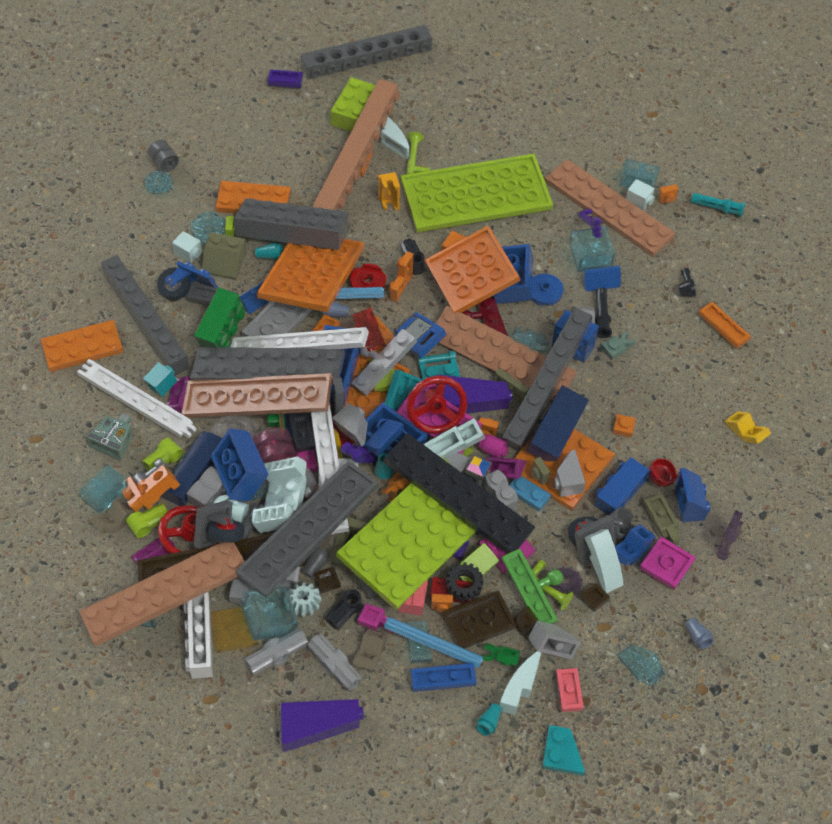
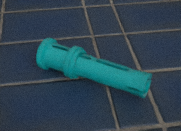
[691,192,746,218]

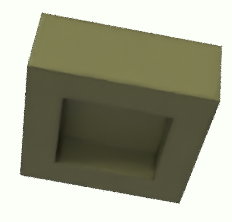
[531,457,550,485]

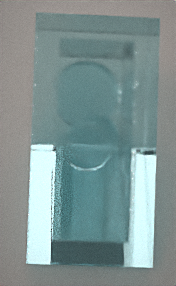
[617,644,665,686]

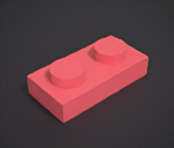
[556,668,584,712]

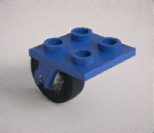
[157,261,218,301]

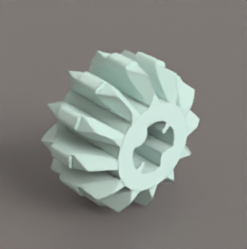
[286,581,321,618]

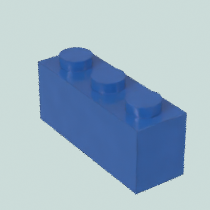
[594,457,650,515]

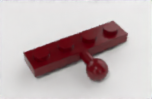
[462,295,508,336]

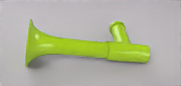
[406,132,430,174]
[532,560,573,611]

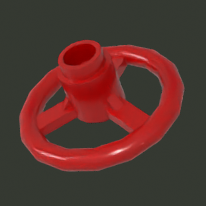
[406,375,468,434]
[158,505,219,554]

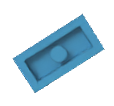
[509,476,551,512]

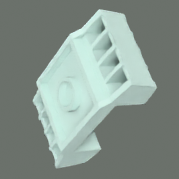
[252,456,307,533]

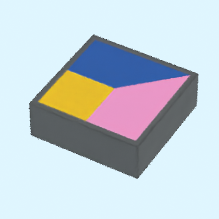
[465,455,492,481]

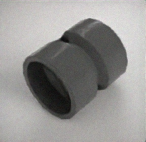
[148,140,179,173]

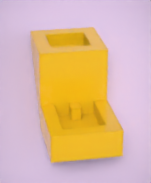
[724,411,771,444]

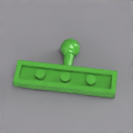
[502,549,563,624]

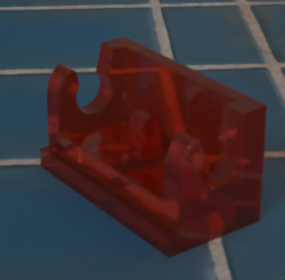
[352,307,386,351]

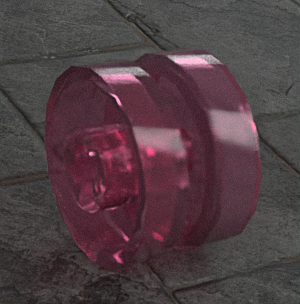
[253,428,298,463]

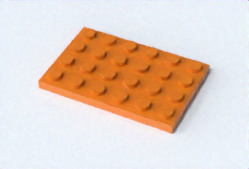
[257,239,364,312]

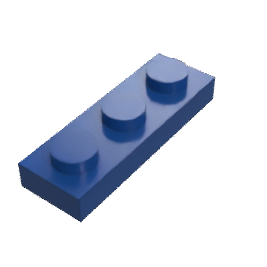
[411,663,477,692]

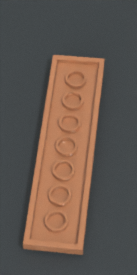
[545,159,676,257]
[429,306,577,402]
[181,373,333,418]
[79,542,245,647]

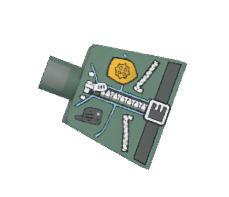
[87,413,133,461]

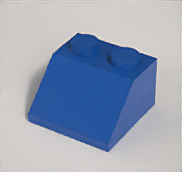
[675,468,710,522]

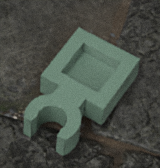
[600,332,635,361]

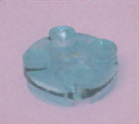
[191,212,226,244]
[512,326,549,352]

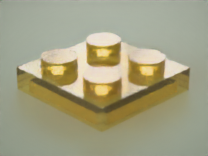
[211,605,259,653]

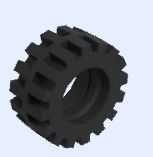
[446,562,483,602]

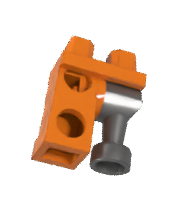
[121,458,180,512]

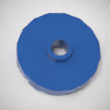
[532,274,564,306]

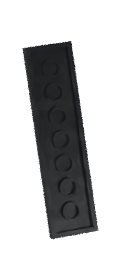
[383,433,535,554]

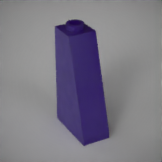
[436,374,513,414]
[281,699,364,752]

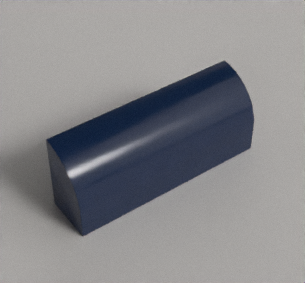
[526,385,589,462]
[160,431,222,506]

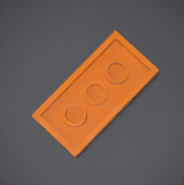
[216,181,291,214]
[41,320,124,372]

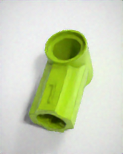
[142,437,183,471]
[126,503,167,538]

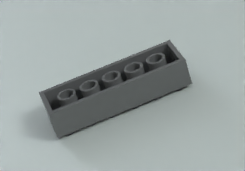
[234,198,349,250]

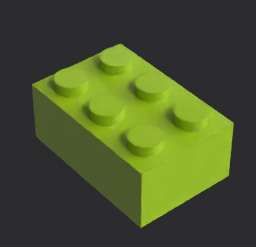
[331,77,375,132]

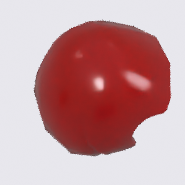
[649,458,678,488]

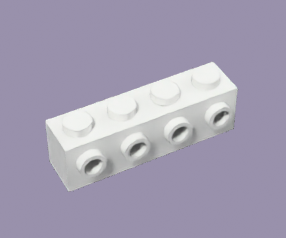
[184,592,213,679]

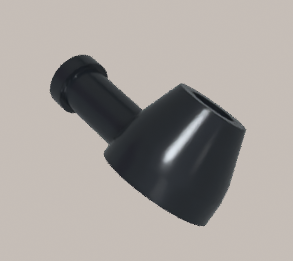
[679,268,696,297]

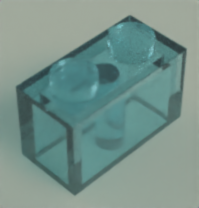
[620,159,660,190]
[80,465,127,514]

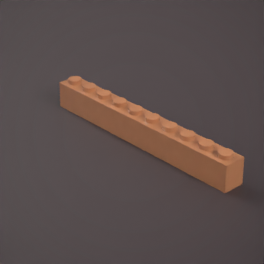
[312,79,400,210]

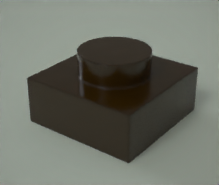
[314,567,341,594]
[580,583,610,612]
[513,606,539,636]

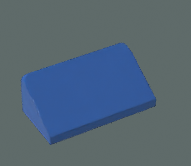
[583,266,621,292]
[240,281,270,314]
[363,419,404,457]

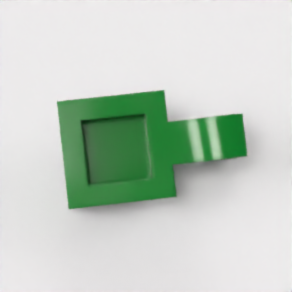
[482,643,521,666]

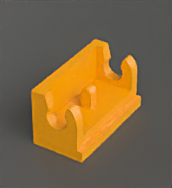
[378,172,400,211]

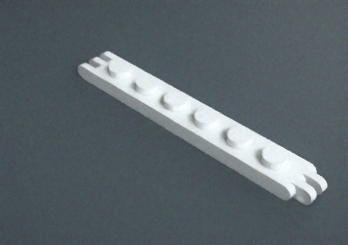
[76,359,197,438]

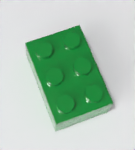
[194,287,246,348]

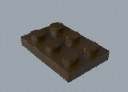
[442,591,517,649]

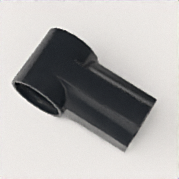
[400,238,425,275]
[325,589,362,630]

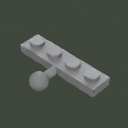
[351,329,418,396]

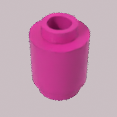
[478,434,509,458]

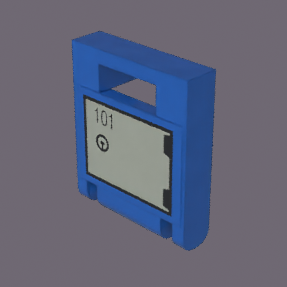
[393,312,447,359]

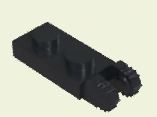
[289,412,316,453]

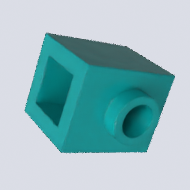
[143,362,177,397]

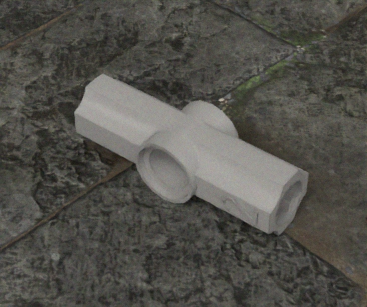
[244,628,308,675]
[307,634,362,691]

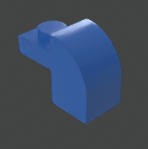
[615,524,656,566]

